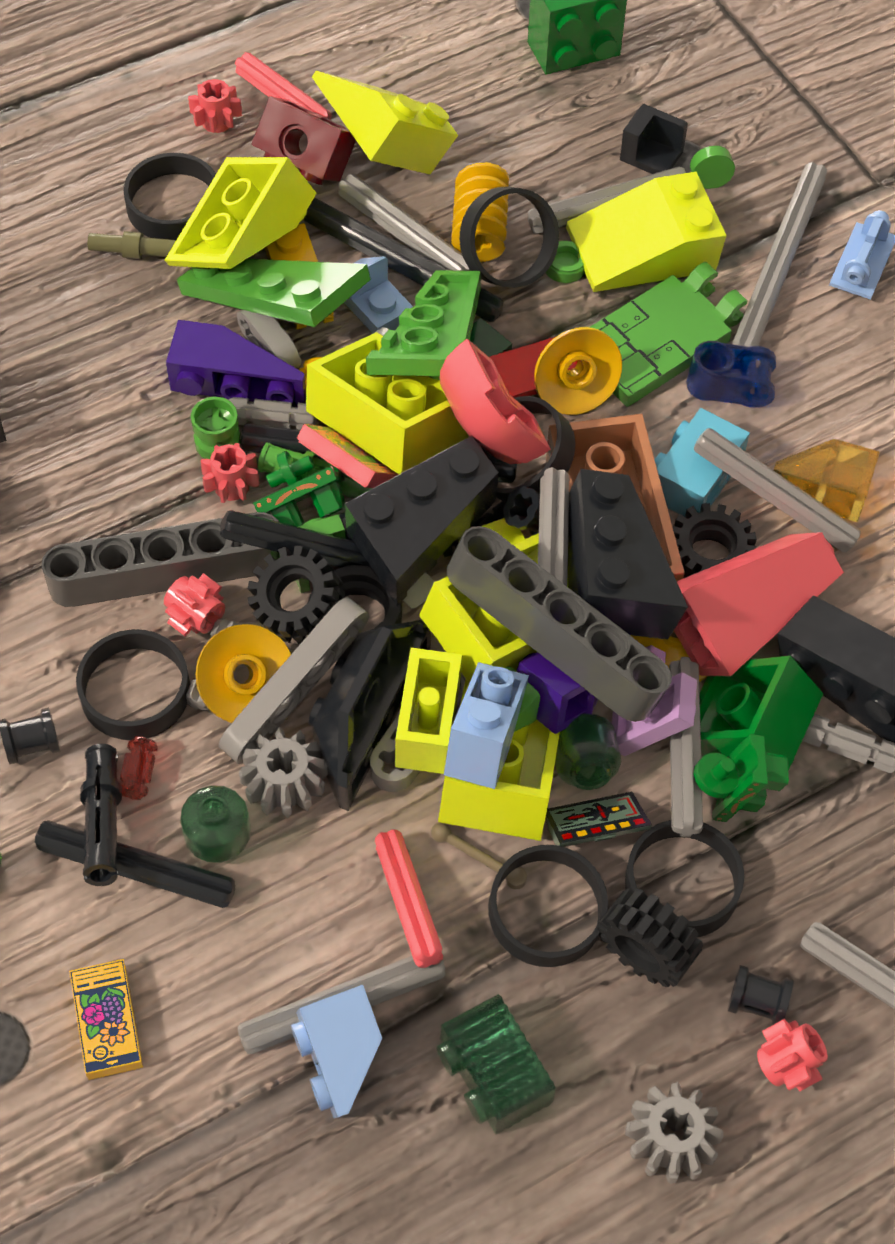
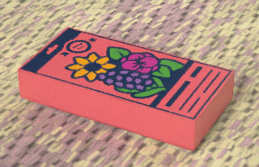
[297,424,399,488]

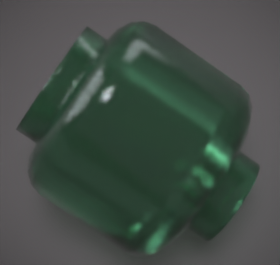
[555,713,622,790]
[180,785,251,863]

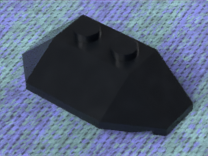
[308,620,431,811]

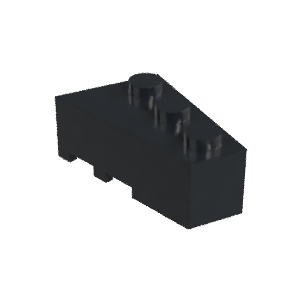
[345,436,498,606]
[568,469,688,640]

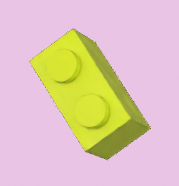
[395,648,462,774]

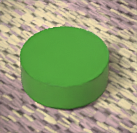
[690,146,735,189]
[546,241,585,283]

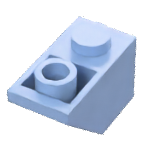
[444,662,529,789]
[291,985,382,1119]

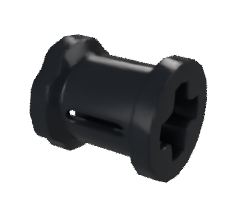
[503,486,540,536]
[0,707,61,765]
[728,965,794,1025]

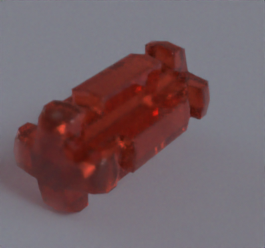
[120,736,158,800]

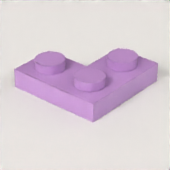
[609,645,697,756]

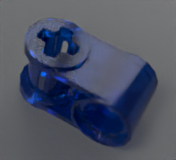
[686,341,776,408]

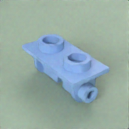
[829,210,895,300]

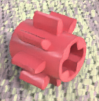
[188,79,242,133]
[201,443,260,503]
[164,573,225,636]
[757,1018,828,1091]

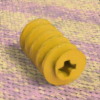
[451,162,509,262]

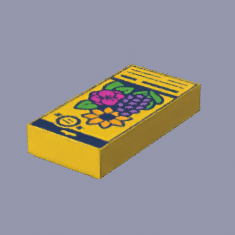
[69,959,143,1080]

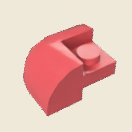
[440,339,551,464]

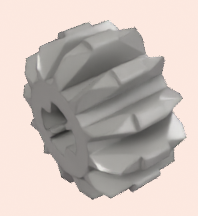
[239,727,328,818]
[625,1081,723,1184]

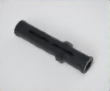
[80,744,122,886]

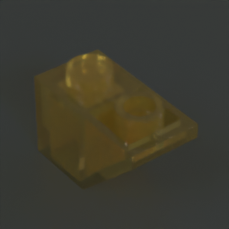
[773,439,880,522]

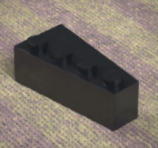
[778,595,895,743]

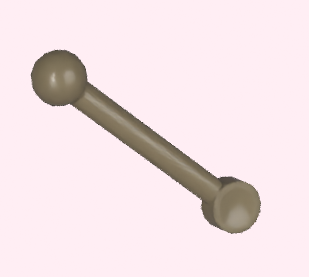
[431,823,527,889]

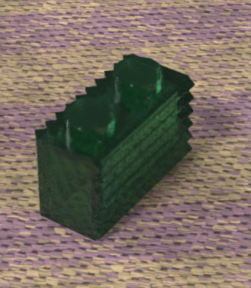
[436,994,556,1135]

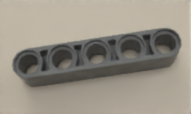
[41,512,279,607]
[447,526,672,722]

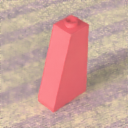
[674,532,844,676]

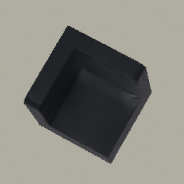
[620,103,688,174]

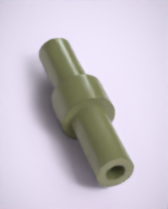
[87,231,176,259]

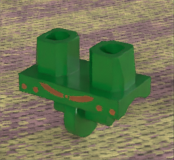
[253,451,345,527]
[694,734,789,822]

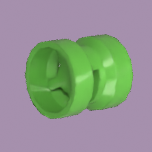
[191,397,241,459]

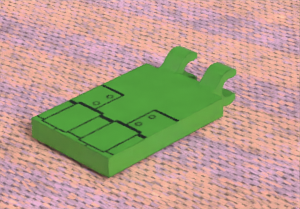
[590,262,748,407]

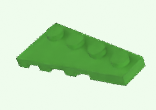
[177,259,371,327]
[366,270,481,380]

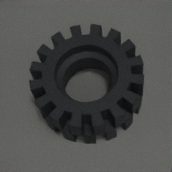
[672,503,757,578]
[247,546,345,644]
[597,888,703,987]

